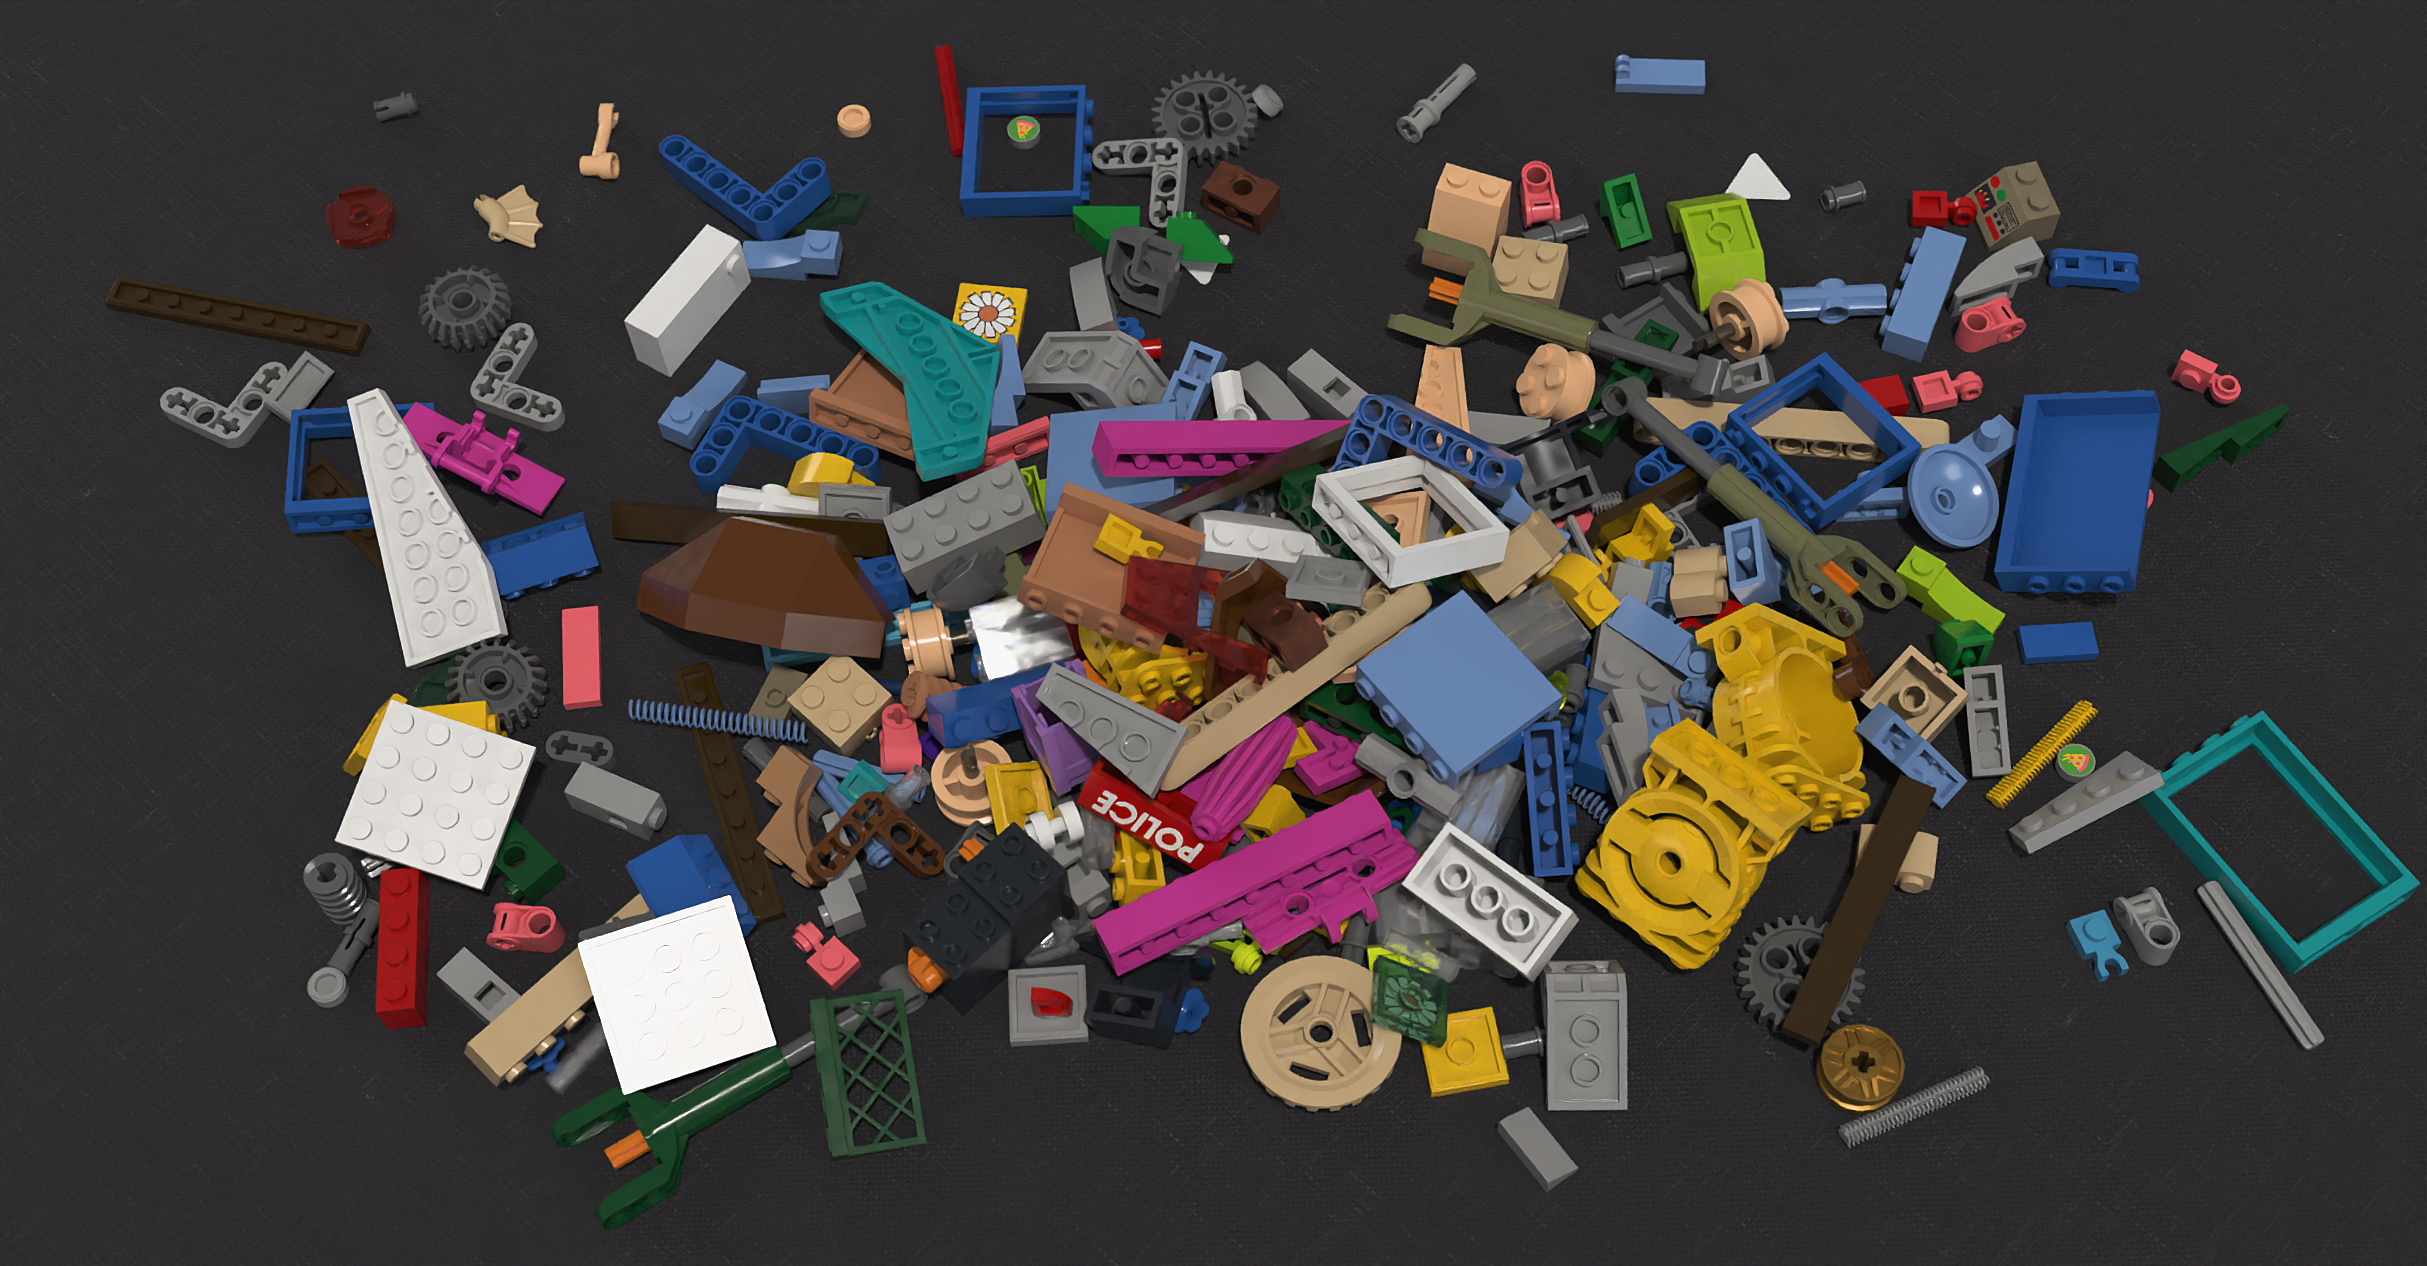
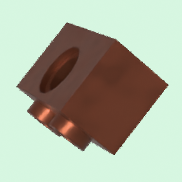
[1202,160,1280,235]
[1241,590,1329,673]

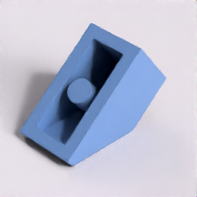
[1724,518,1781,607]

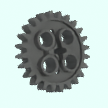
[1151,71,1258,165]
[1736,915,1865,1038]

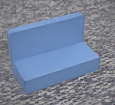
[757,374,831,414]

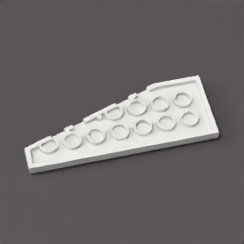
[347,388,508,669]

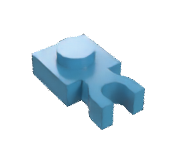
[2066,909,2129,983]

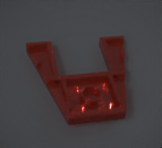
[1120,555,1268,686]

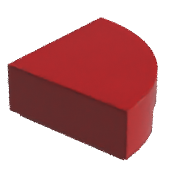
[1031,987,1073,1016]

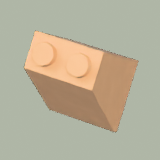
[1421,163,1512,277]

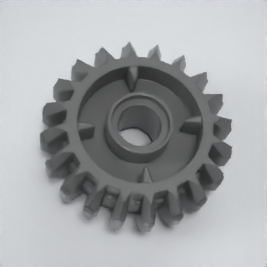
[418,264,513,352]
[445,637,547,733]

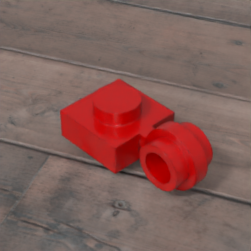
[1911,191,1977,226]

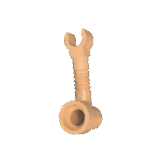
[580,103,619,179]

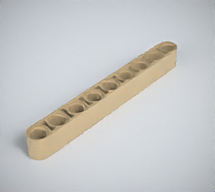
[1633,397,1949,462]
[1159,580,1432,791]

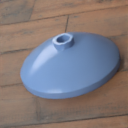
[1908,443,1999,549]

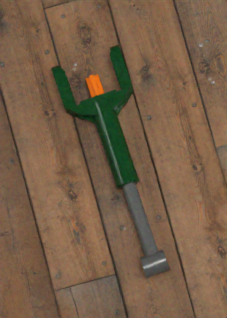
[550,964,928,1230]

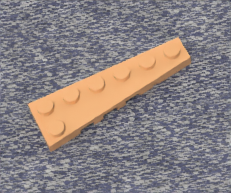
[1405,345,1474,488]

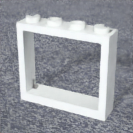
[1312,453,1510,588]

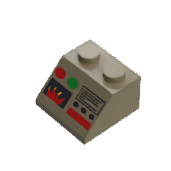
[1965,161,2061,252]

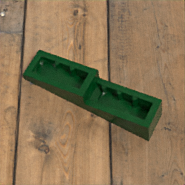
[1572,318,1679,456]
[2152,404,2291,494]

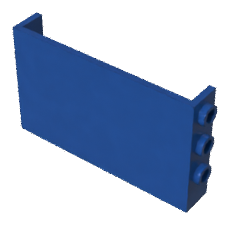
[1994,390,2161,594]

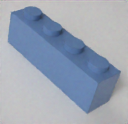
[1879,226,1967,363]

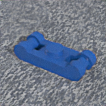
[2048,248,2140,293]

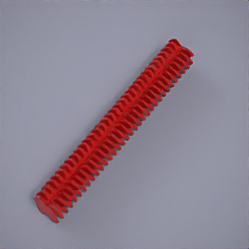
[934,44,965,157]

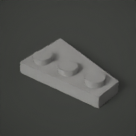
[1588,622,1698,721]

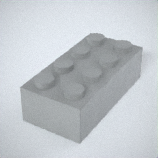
[883,459,1047,595]

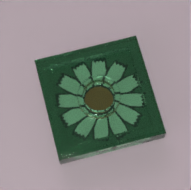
[1370,955,1449,1048]

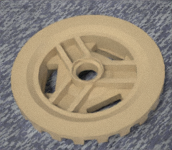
[1241,956,1402,1112]

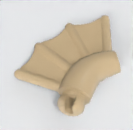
[474,185,543,248]

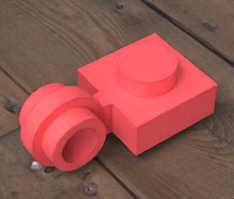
[2171,349,2241,404]
[1912,370,1983,413]
[791,922,862,992]

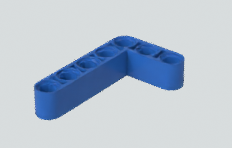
[659,135,833,241]
[1332,394,1523,488]
[690,395,883,495]
[1628,421,1815,535]

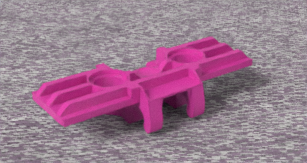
[402,402,566,516]
[1239,827,1421,955]

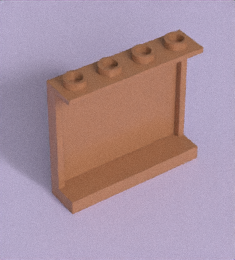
[809,348,915,461]
[1017,482,1206,655]

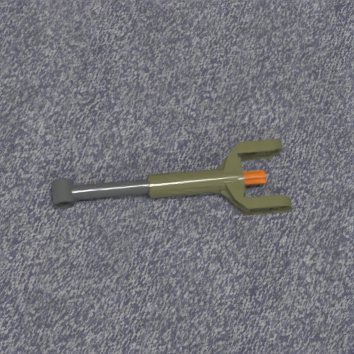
[1386,228,1730,397]
[1602,376,1907,637]

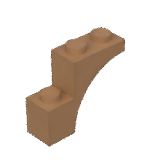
[756,745,828,888]

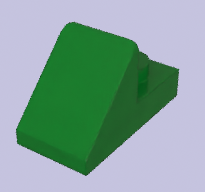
[1600,173,1652,248]

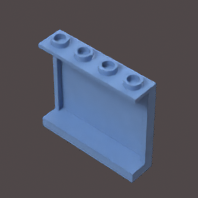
[1044,402,1186,528]
[1355,590,1562,790]

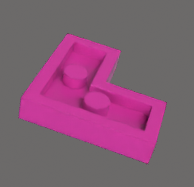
[1294,720,1370,796]

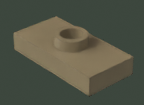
[747,663,809,740]

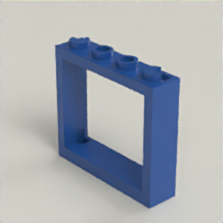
[960,85,1094,217]
[1724,352,1922,530]
[284,402,439,533]

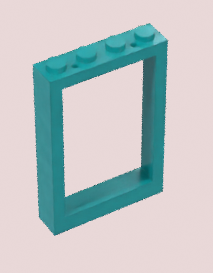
[2138,710,2420,976]

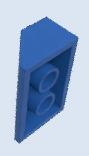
[481,511,599,599]
[626,834,757,938]

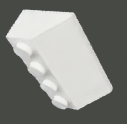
[1189,508,1340,579]

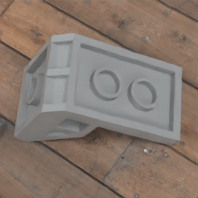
[1021,331,1170,411]
[1539,960,1627,1110]

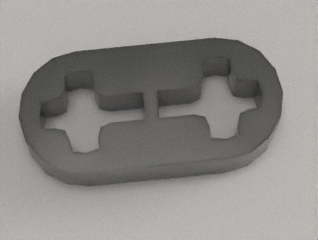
[545,731,617,772]

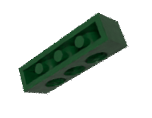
[1278,463,1400,573]
[1300,679,1423,757]
[489,817,566,906]

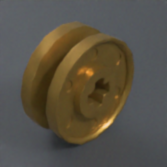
[1815,1024,1905,1115]

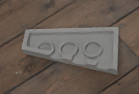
[1035,662,1190,799]
[2009,751,2165,854]

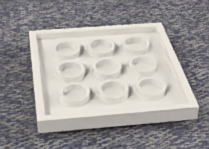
[335,699,537,891]
[578,895,777,1095]

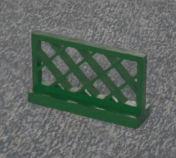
[808,988,926,1162]

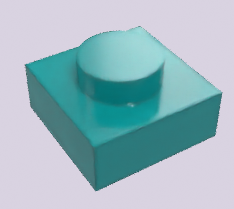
[837,759,890,814]

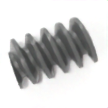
[303,853,372,925]

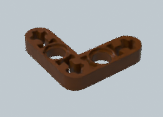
[1814,590,1875,701]
[805,791,946,882]

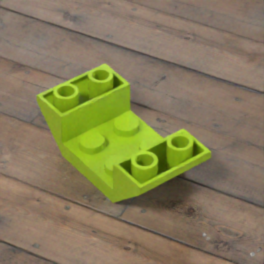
[1667,192,1766,315]

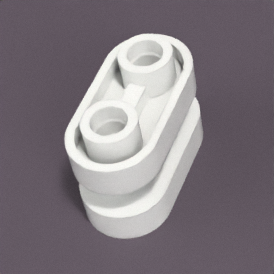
[1023,801,1085,852]

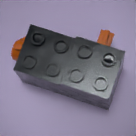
[901,821,1075,1016]

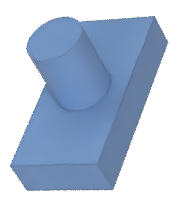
[1955,414,2018,469]
[1835,470,1910,522]

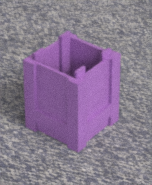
[1010,658,1102,796]

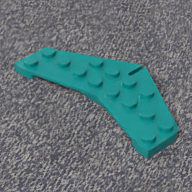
[820,282,1000,482]

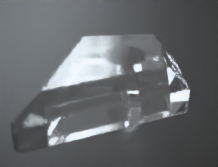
[1024,916,1092,966]

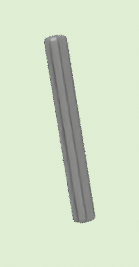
[2197,880,2324,1050]

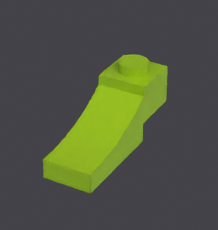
[1896,545,2006,635]

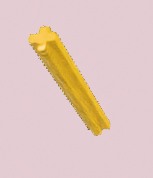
[1986,700,2098,809]

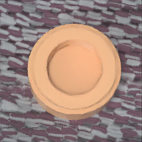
[837,105,871,138]

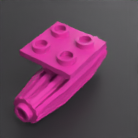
[1180,713,1298,845]

